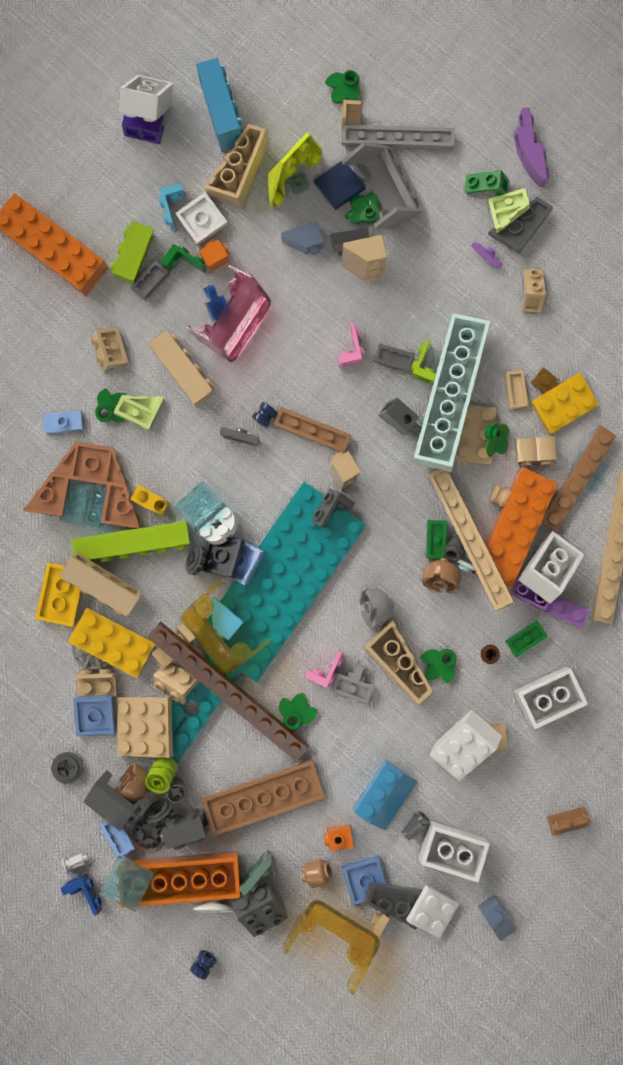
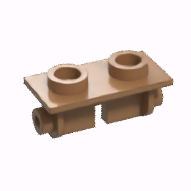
[547,807,591,836]

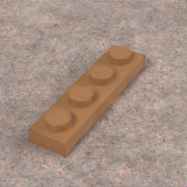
[273,407,351,453]

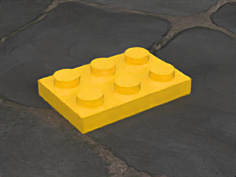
[530,372,599,434]
[35,562,82,627]

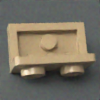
[153,662,199,705]

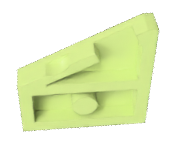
[488,188,530,233]
[113,395,164,430]

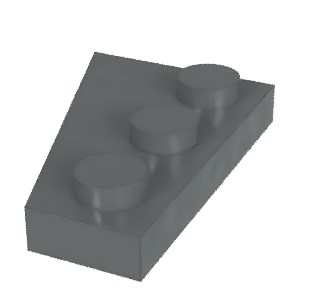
[488,197,553,254]
[364,882,423,930]

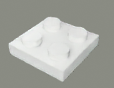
[175,192,228,246]
[406,885,459,938]

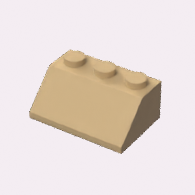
[341,235,387,281]

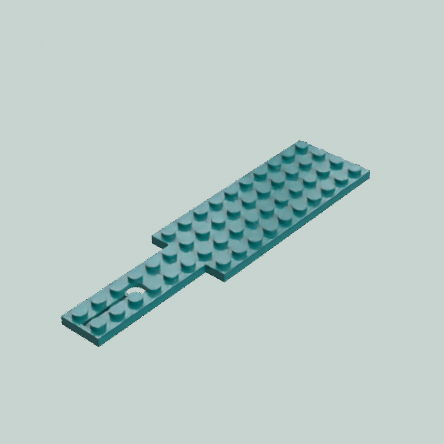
[171,482,366,764]

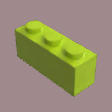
[111,221,155,285]

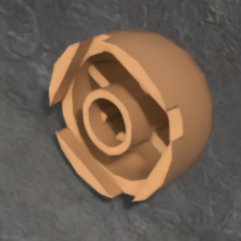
[421,558,460,593]
[115,763,150,804]

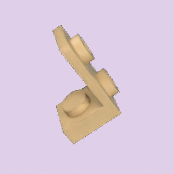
[521,269,546,313]
[152,624,196,668]
[343,910,390,939]

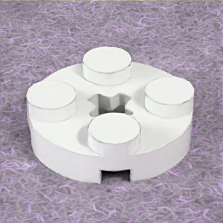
[199,507,238,544]

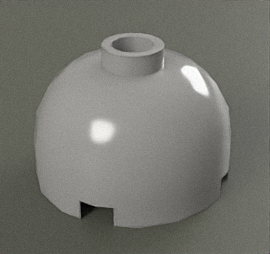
[359,589,394,628]

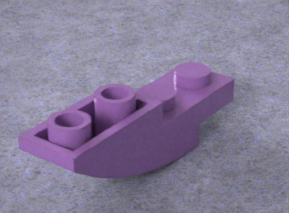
[513,107,549,187]
[510,577,590,629]

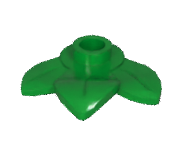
[325,70,360,103]
[345,192,379,224]
[95,388,127,423]
[485,423,510,457]
[420,649,456,683]
[279,693,317,731]

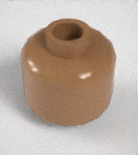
[302,859,332,888]

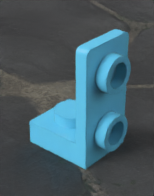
[158,183,185,230]

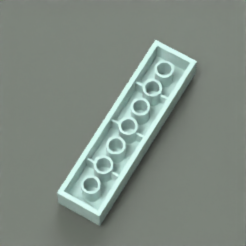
[414,313,490,472]

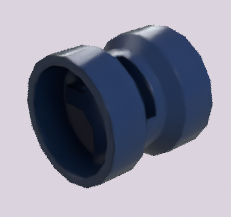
[252,402,278,428]
[190,950,217,980]

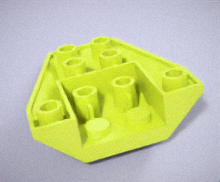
[268,133,323,209]

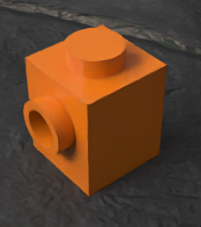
[199,240,230,273]

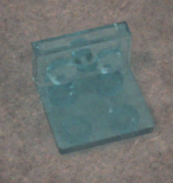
[60,484,106,528]

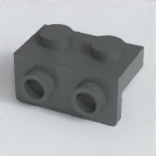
[331,228,369,256]

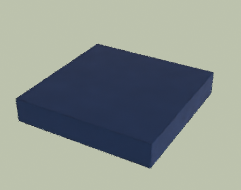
[313,161,366,210]

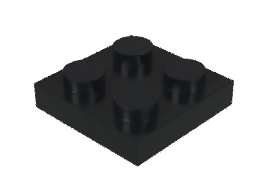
[200,537,245,579]

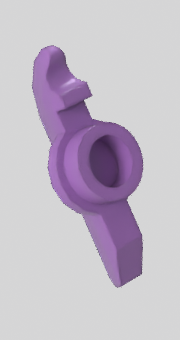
[471,242,503,267]

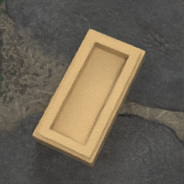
[504,369,529,410]

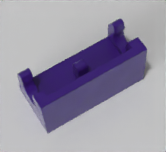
[122,115,164,144]

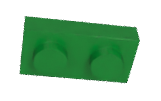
[426,520,447,559]
[504,620,548,658]

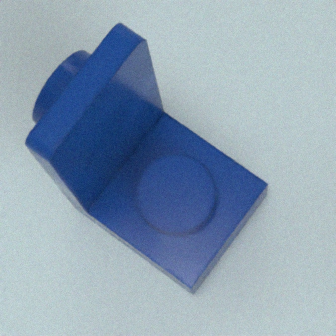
[60,873,102,916]

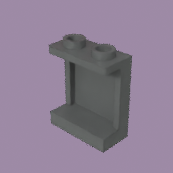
[83,770,143,832]

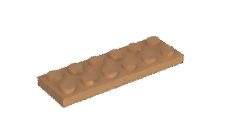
[202,759,325,836]

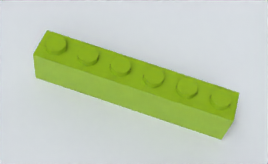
[71,521,192,563]

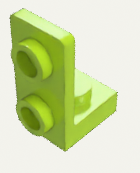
[411,339,436,386]

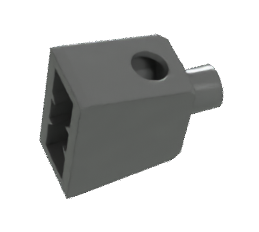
[378,397,422,437]

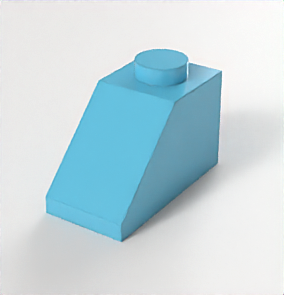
[211,597,245,641]

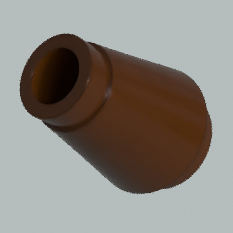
[481,644,500,664]

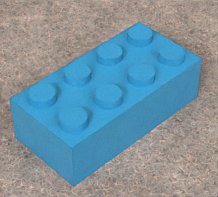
[196,57,243,152]

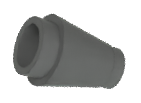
[444,534,464,561]
[401,811,430,840]

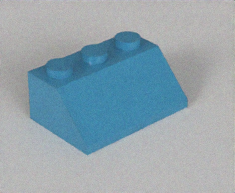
[353,759,417,830]

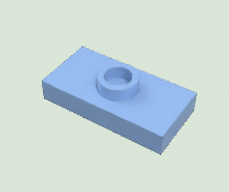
[43,410,84,434]
[99,821,136,860]

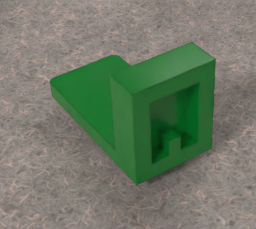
[464,170,509,196]
[161,244,206,273]

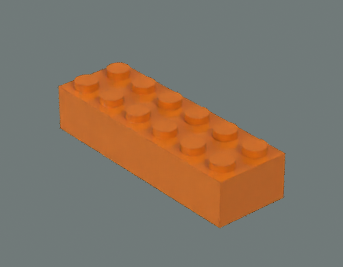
[0,193,109,297]
[472,468,558,589]
[118,851,241,908]

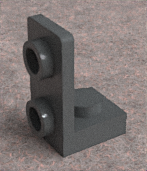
[311,488,355,527]

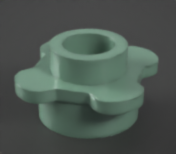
[288,173,309,195]

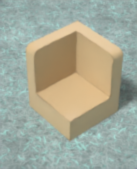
[341,100,362,129]

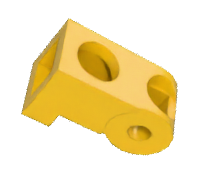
[130,484,169,516]

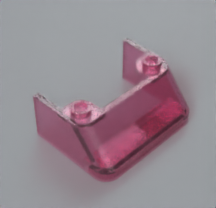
[187,264,271,362]

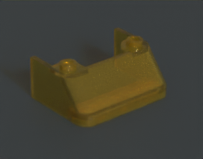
[181,580,272,674]
[282,899,380,995]

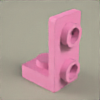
[337,322,364,368]
[305,650,344,687]

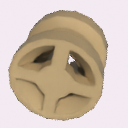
[488,484,511,508]

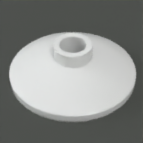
[193,900,233,913]

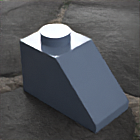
[281,221,324,254]
[478,896,516,941]

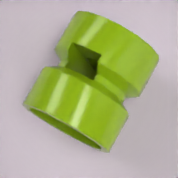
[145,757,178,794]

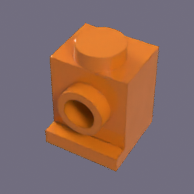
[324,824,353,851]

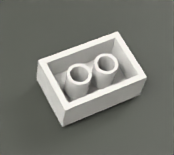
[119,75,174,122]
[518,532,584,603]
[513,667,588,729]
[430,710,502,781]
[419,821,490,883]

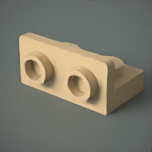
[91,327,128,372]
[75,669,118,696]

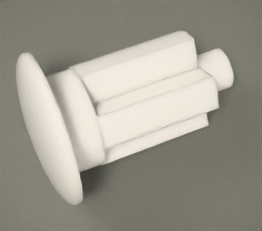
[62,853,88,875]

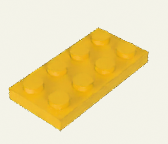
[68,608,155,678]

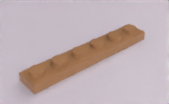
[541,426,617,532]

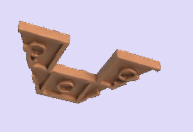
[23,442,140,529]

